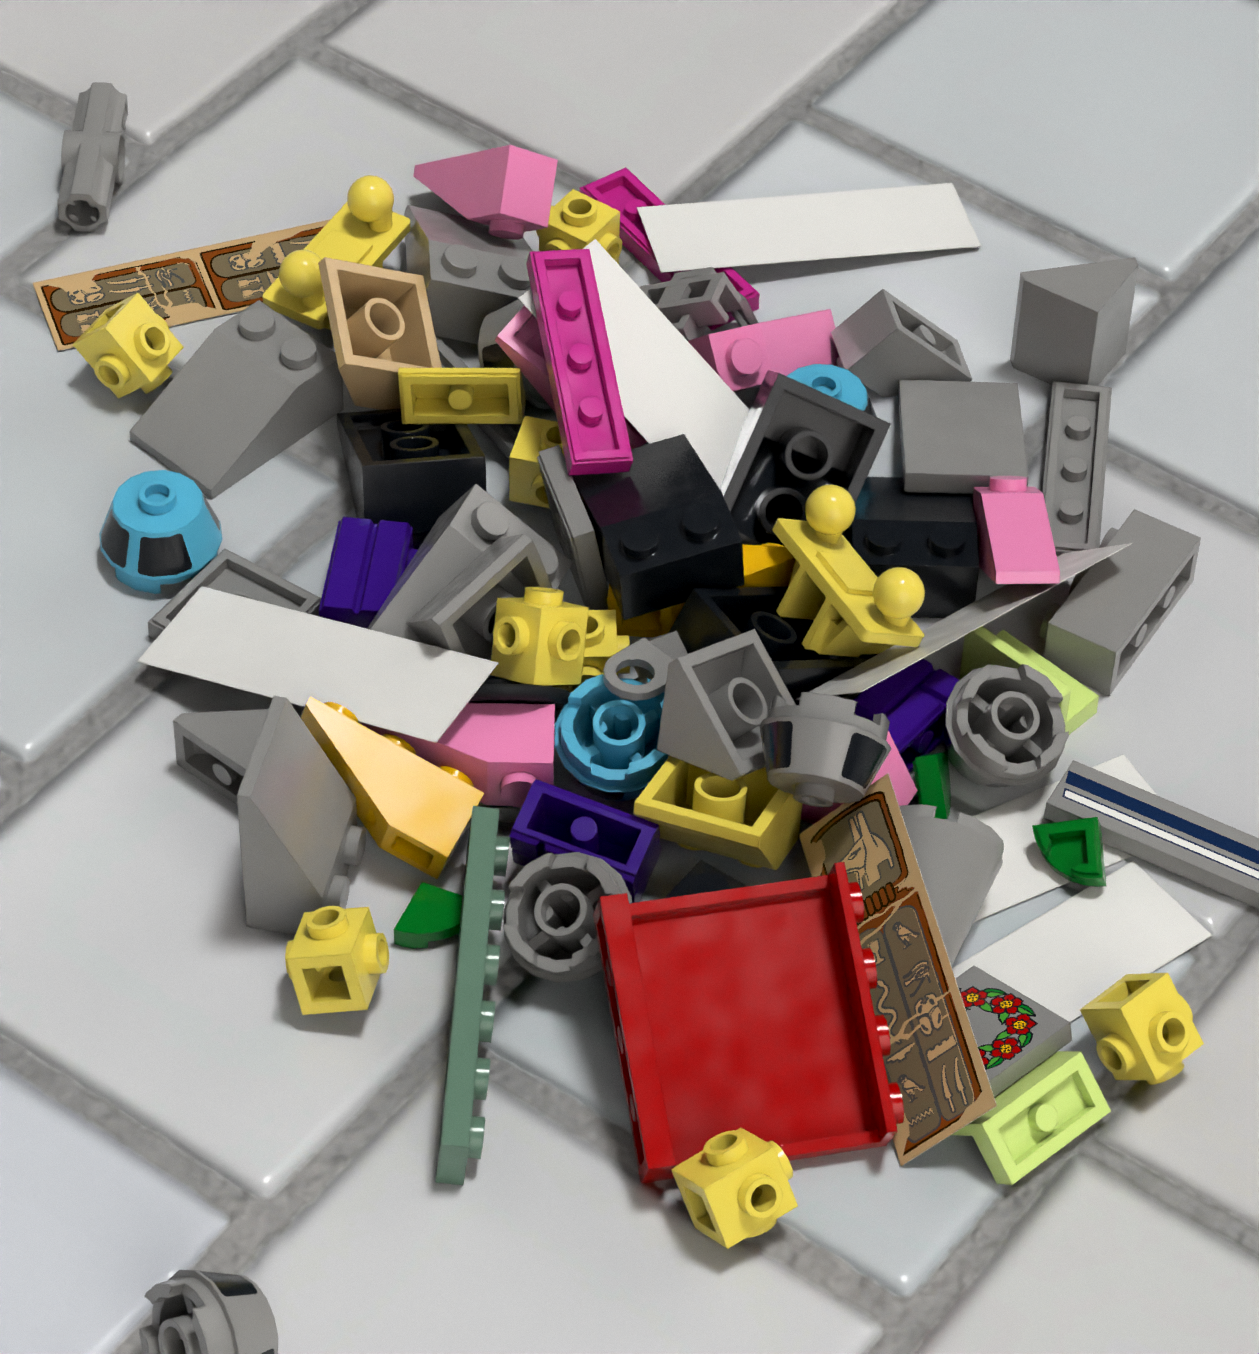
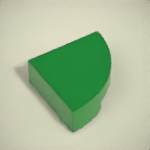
[913,751,951,819]
[1032,817,1106,887]
[393,882,462,948]

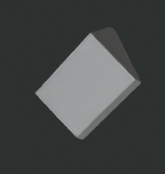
[1010,257,1139,386]
[406,534,553,680]
[657,629,796,781]

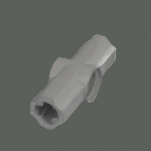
[57,82,128,232]

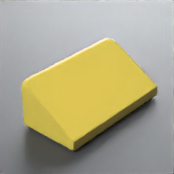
[398,368,526,424]

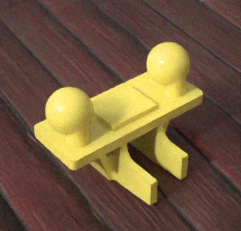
[263,175,410,330]
[772,485,925,657]

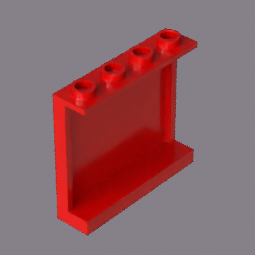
[593,862,904,1184]

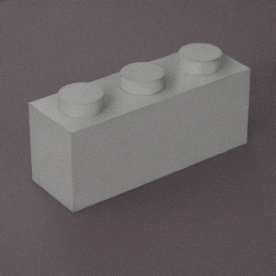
[1040,509,1201,696]

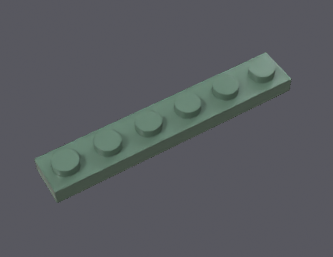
[435,806,510,1185]

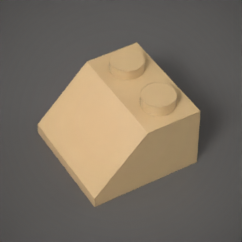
[318,257,442,410]

